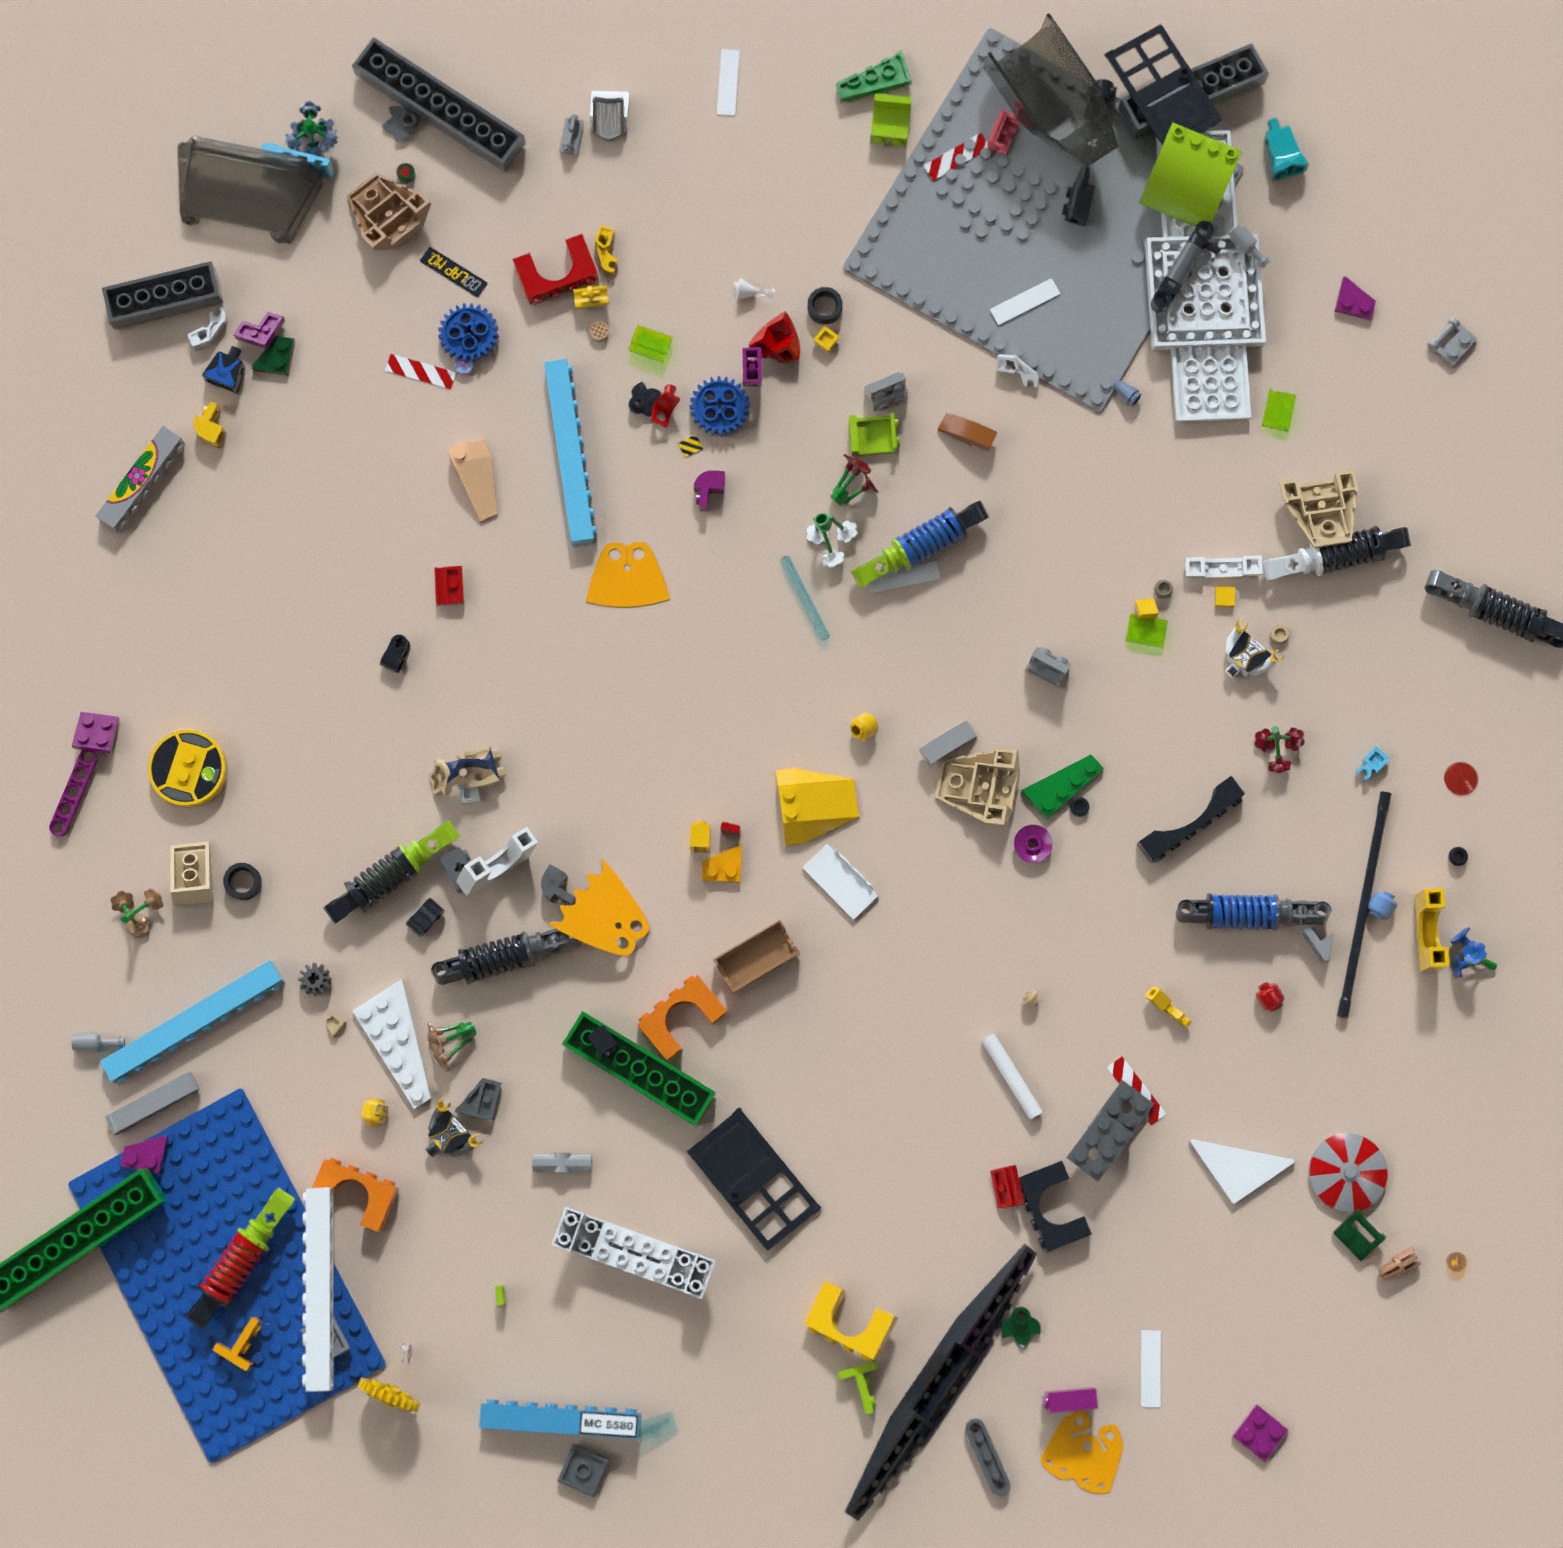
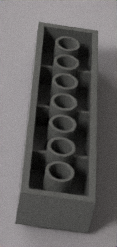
[1118,43,1269,139]

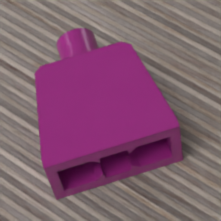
[742,347,762,387]

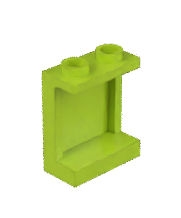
[848,412,900,457]

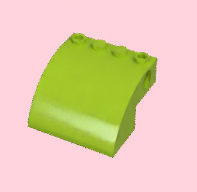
[1139,123,1242,227]

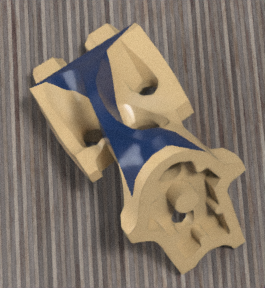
[429,746,507,796]

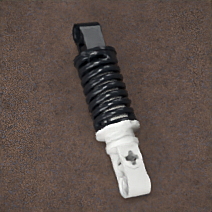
[1262,526,1411,580]

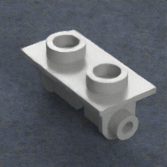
[559,114,584,155]

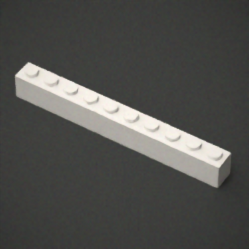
[303,1188,333,1391]

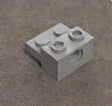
[864,372,908,411]
[1025,647,1071,688]

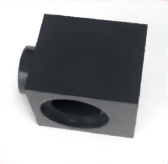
[588,1025,618,1057]

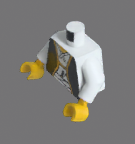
[1225,618,1284,679]

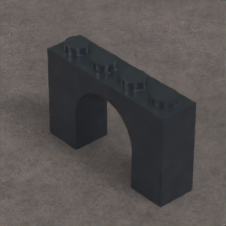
[1019,1160,1092,1252]

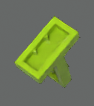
[838,1361,878,1415]

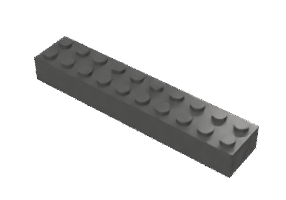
[352,37,526,172]

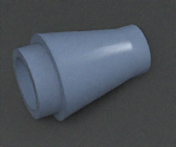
[1113,380,1142,406]

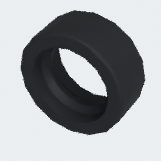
[807,287,843,325]
[223,862,262,900]

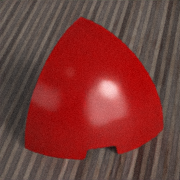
[748,311,800,363]

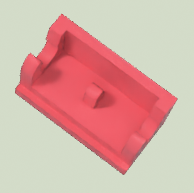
[987,109,1020,156]

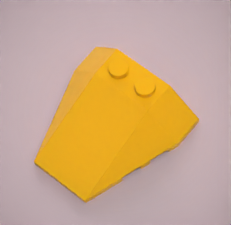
[776,768,859,846]

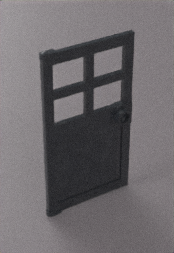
[1104,24,1224,146]
[687,1107,822,1252]

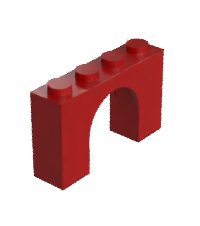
[513,234,599,305]

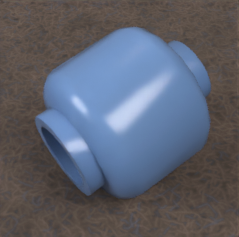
[1368,891,1397,921]

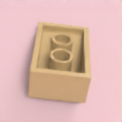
[170,842,213,906]

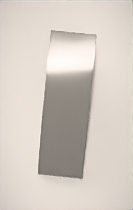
[919,721,977,767]

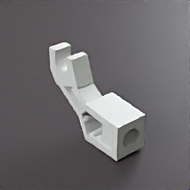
[187,307,227,351]
[996,355,1039,387]

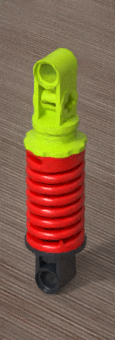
[185,1187,295,1329]

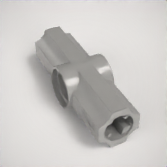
[532,1153,592,1173]

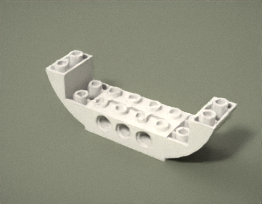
[552,1207,715,1299]

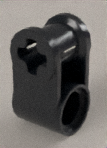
[380,634,410,673]

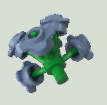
[285,101,338,156]

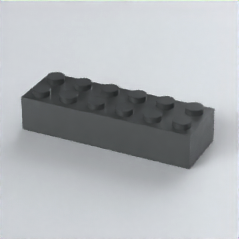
[102,261,223,330]

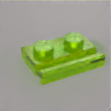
[628,325,673,363]
[1261,389,1296,432]
[1125,613,1168,648]

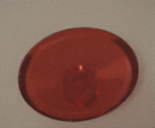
[1444,762,1478,795]

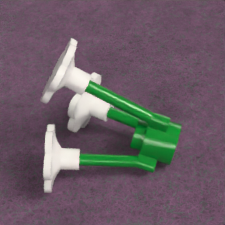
[807,513,858,568]

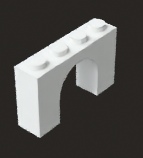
[456,827,538,897]

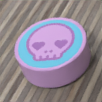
[455,357,474,375]

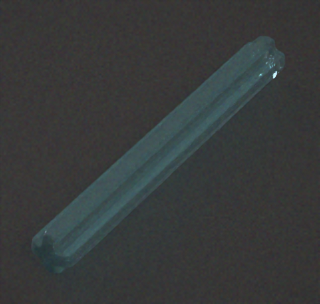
[780,555,830,641]

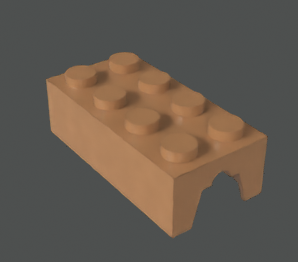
[713,920,800,995]

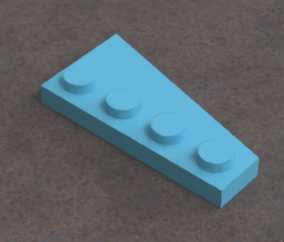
[261,143,336,180]

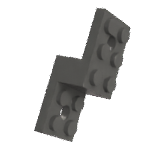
[1066,1080,1154,1182]

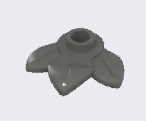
[382,106,419,141]

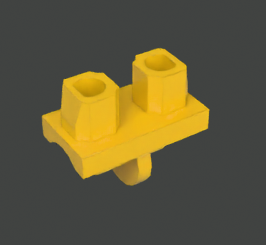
[573,285,609,309]

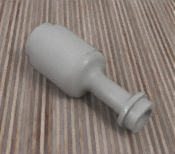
[1228,224,1271,269]
[71,1033,125,1053]

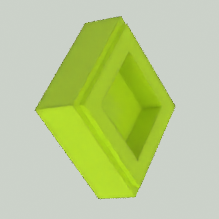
[495,1285,506,1306]

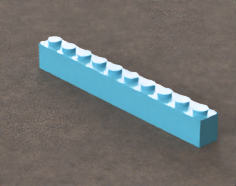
[544,358,597,546]
[99,960,284,1084]

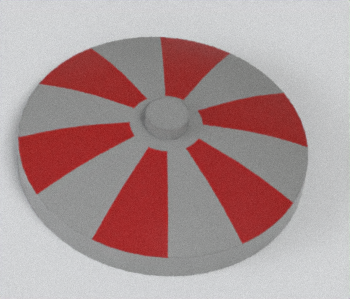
[1308,1133,1388,1212]

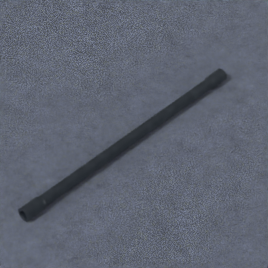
[1337,791,1392,1019]

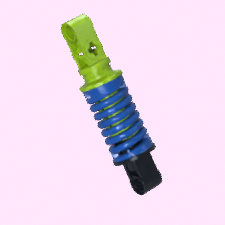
[850,500,989,588]

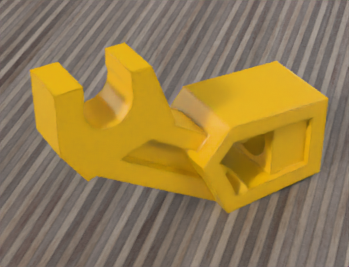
[594,225,618,275]
[1145,986,1192,1028]

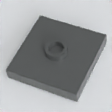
[557,1443,610,1497]

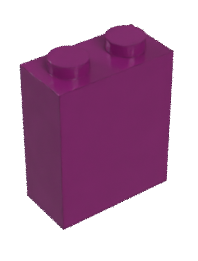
[1042,1387,1098,1413]

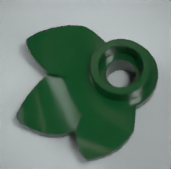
[1001,1307,1041,1347]

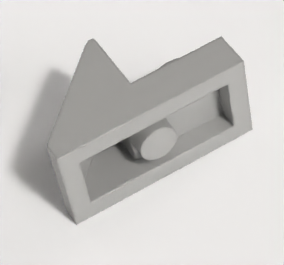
[1300,925,1333,963]

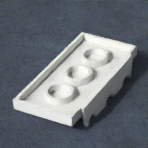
[802,844,878,920]

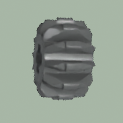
[298,963,332,996]

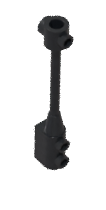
[1062,79,1117,226]

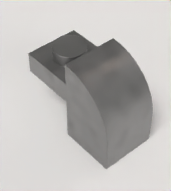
[541,864,576,906]

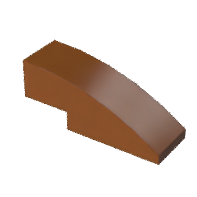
[937,413,998,452]

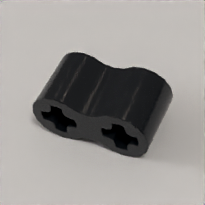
[406,898,445,937]

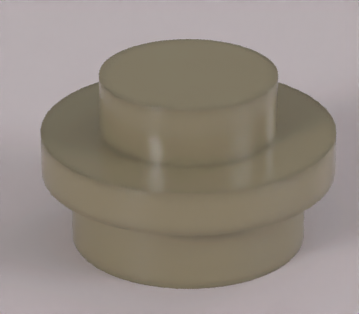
[1154,580,1173,599]

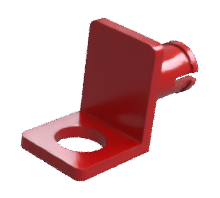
[650,384,680,428]

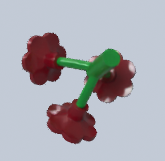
[1254,726,1305,773]

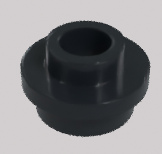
[1448,847,1468,866]

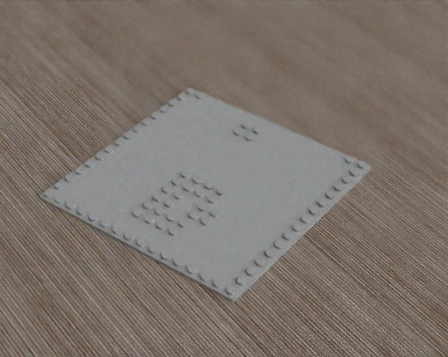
[843,28,1244,412]

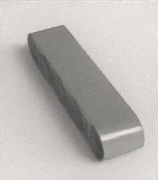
[105,1072,200,1135]

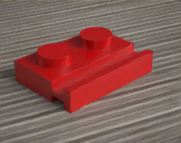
[434,565,465,606]
[990,1165,1025,1209]

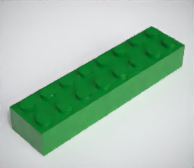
[562,1011,716,1127]

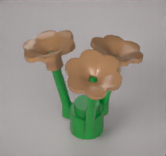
[427,1021,477,1072]

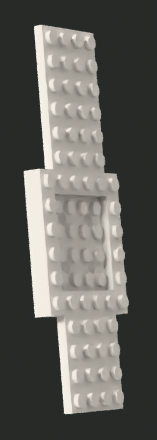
[1145,130,1266,422]

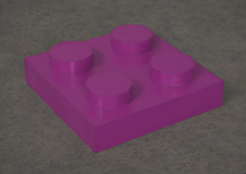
[72,712,120,754]
[1232,1404,1289,1462]

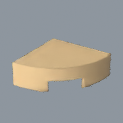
[326,1010,346,1038]

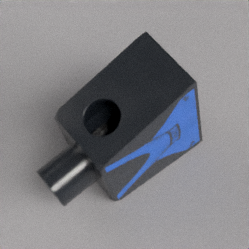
[202,346,245,394]

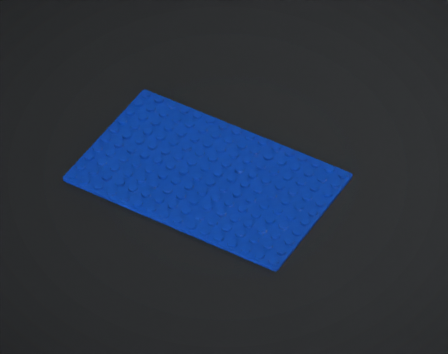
[68,1089,386,1463]

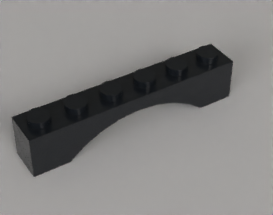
[1136,775,1245,863]

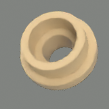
[1022,990,1040,1008]

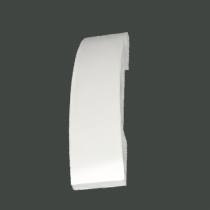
[1185,555,1263,579]

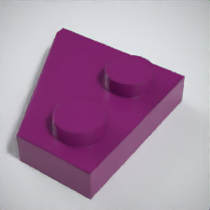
[120,1136,169,1174]

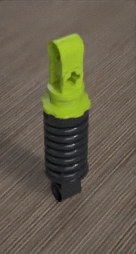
[323,820,460,924]

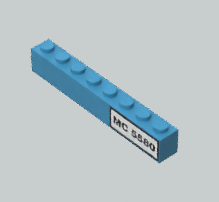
[479,1399,642,1439]

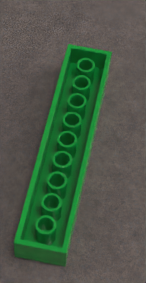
[0,1168,169,1313]

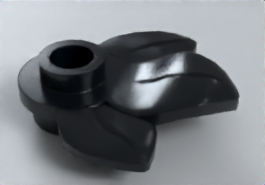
[628,382,661,417]

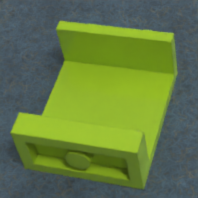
[870,93,912,147]

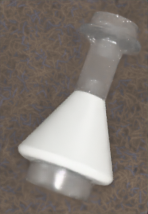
[732,278,775,301]

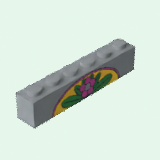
[95,426,185,533]

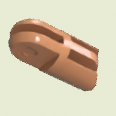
[1378,1247,1421,1280]

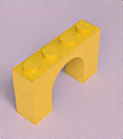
[1415,888,1450,972]
[804,1281,898,1362]

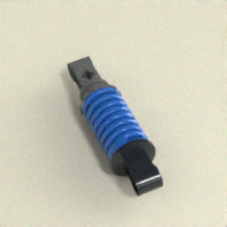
[1175,893,1332,931]

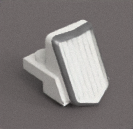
[590,91,629,141]

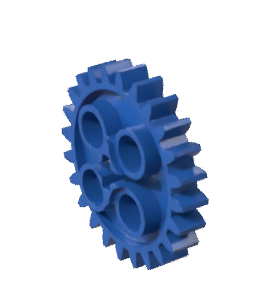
[438,303,499,363]
[689,376,750,437]

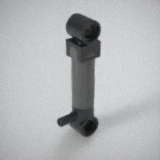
[1150,220,1221,313]

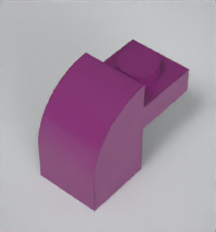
[693,470,725,511]

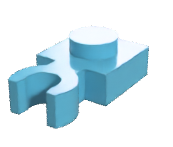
[1355,746,1390,781]

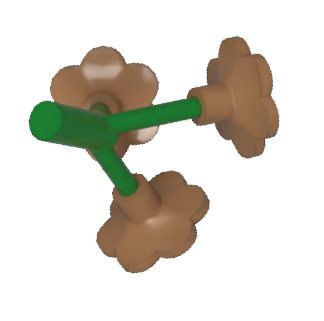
[110,888,164,938]

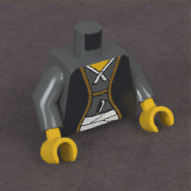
[425,1098,483,1158]

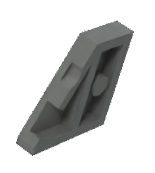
[455,1078,502,1121]

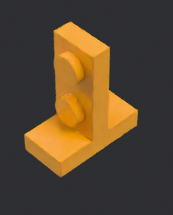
[213,1317,262,1371]

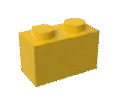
[690,821,711,853]

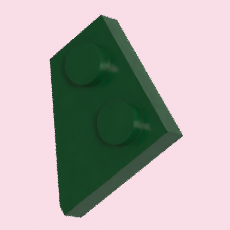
[252,336,295,376]

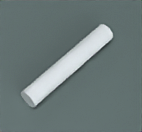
[981,1033,1043,1120]

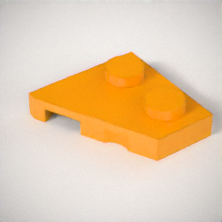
[702,845,742,883]

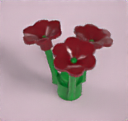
[830,454,879,506]

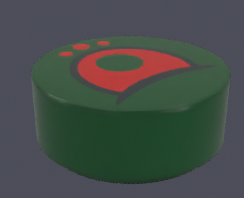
[396,163,416,183]

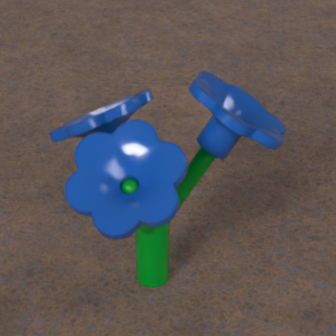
[1450,927,1497,977]

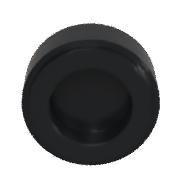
[1070,797,1089,817]

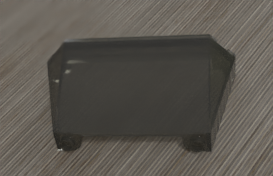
[177,136,324,244]

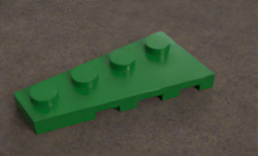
[836,50,912,103]
[1021,754,1104,819]

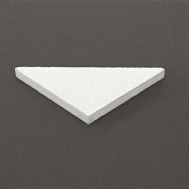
[1189,1139,1295,1204]

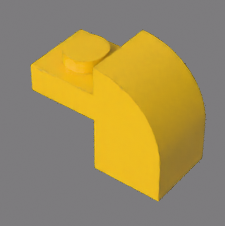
[194,401,226,448]

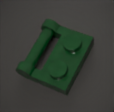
[1333,1208,1387,1261]

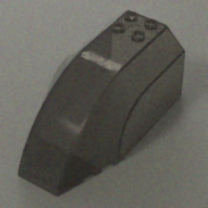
[983,13,1118,168]

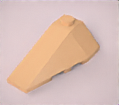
[448,440,498,522]

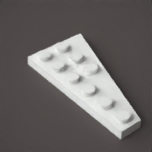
[353,979,432,1109]

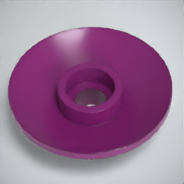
[1014,824,1053,863]

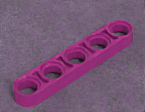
[49,750,98,837]

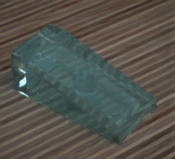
[636,1412,677,1442]

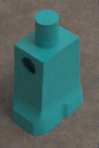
[1264,118,1309,181]

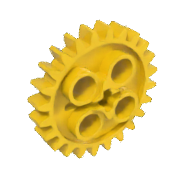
[358,1378,421,1413]

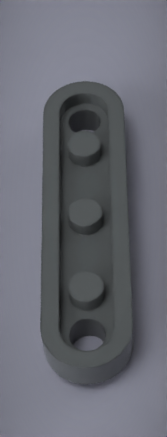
[965,1418,1010,1496]

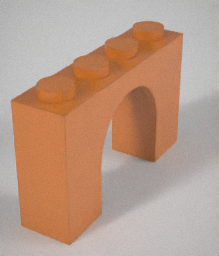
[637,975,728,1062]
[312,1157,400,1233]

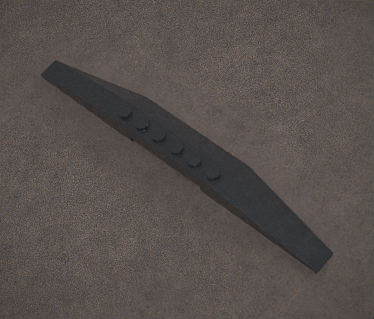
[845,1244,1037,1521]

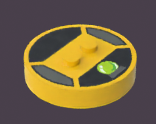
[148,730,228,808]

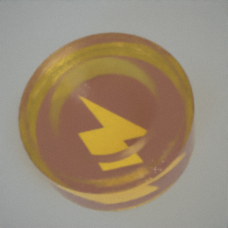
[1446,1252,1467,1272]

